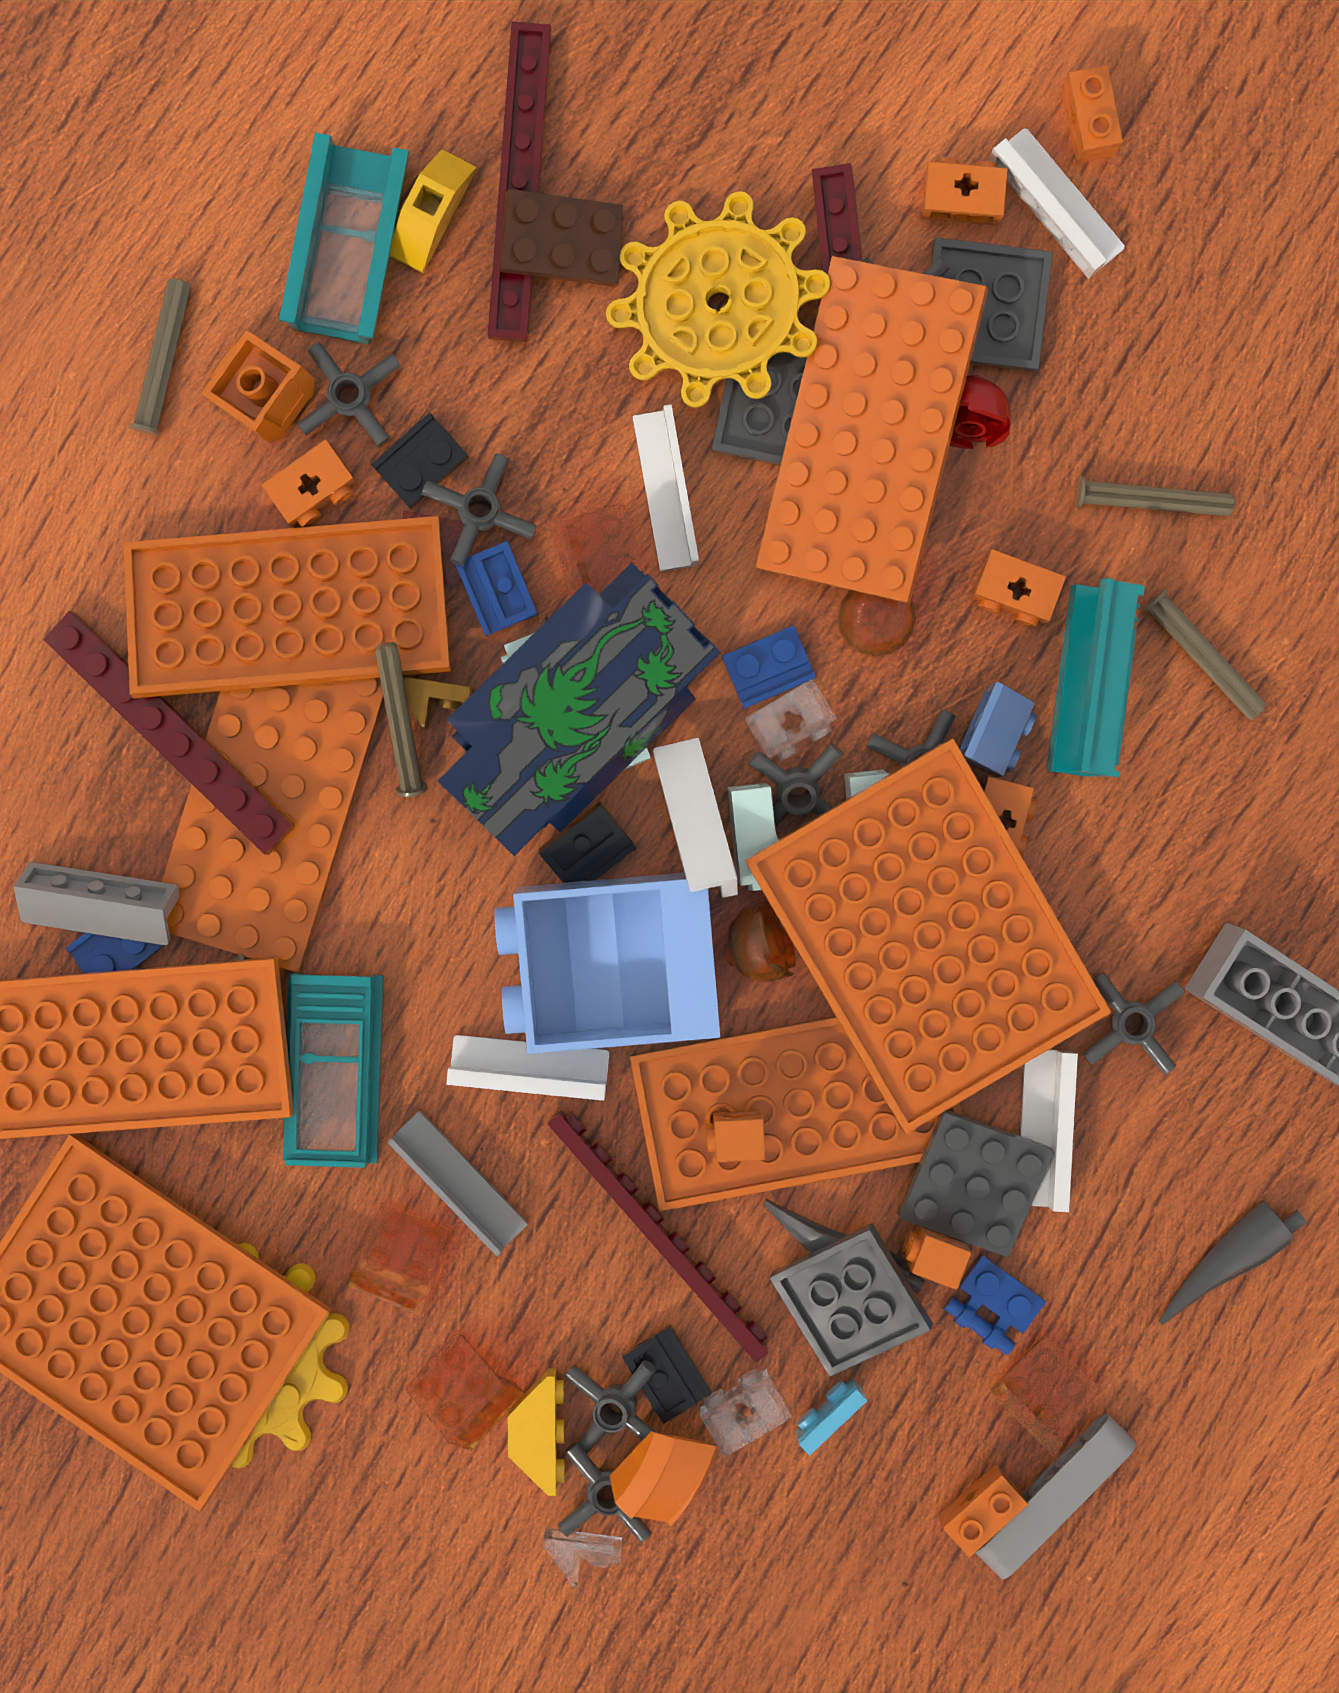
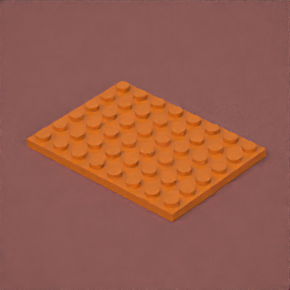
[744,738,1111,1134]
[0,1133,332,1512]

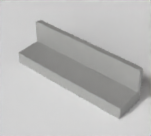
[13,862,179,945]
[388,1110,529,1256]

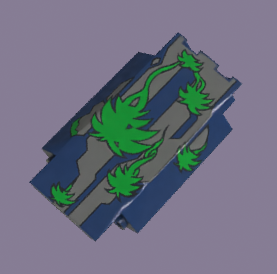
[437,562,721,856]

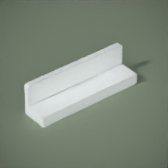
[989,128,1124,279]
[633,404,699,572]
[653,738,738,898]
[446,1035,610,1101]
[1020,1049,1078,1212]

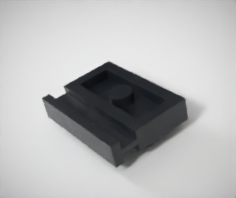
[371,412,469,509]
[538,802,636,883]
[622,1324,712,1424]

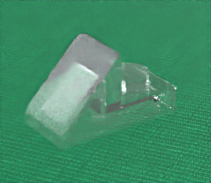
[542,1527,623,1589]

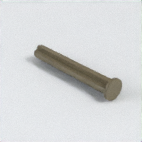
[129,278,191,436]
[1075,476,1235,516]
[1142,588,1266,720]
[375,642,428,797]

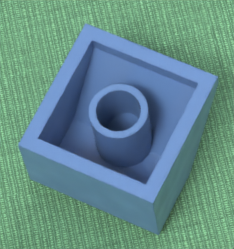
[959,682,1037,777]

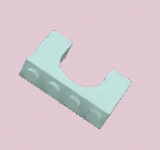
[727,769,889,891]

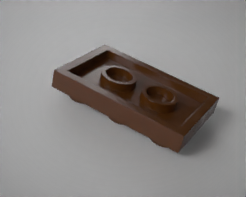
[499,189,623,286]

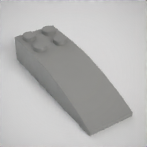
[1184,922,1339,1087]

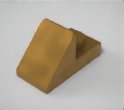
[403,677,474,730]

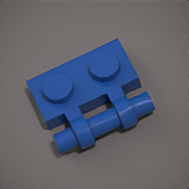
[943,1254,1046,1355]

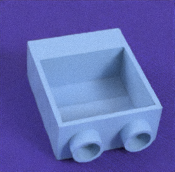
[494,872,720,1054]

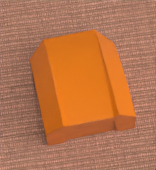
[200,329,315,443]
[610,1431,720,1526]

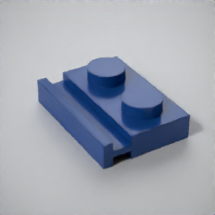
[455,541,538,637]
[721,625,816,709]
[65,933,165,973]

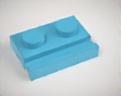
[796,1377,867,1456]

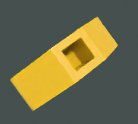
[390,149,477,273]
[508,1368,565,1496]

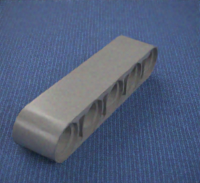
[975,1413,1137,1580]

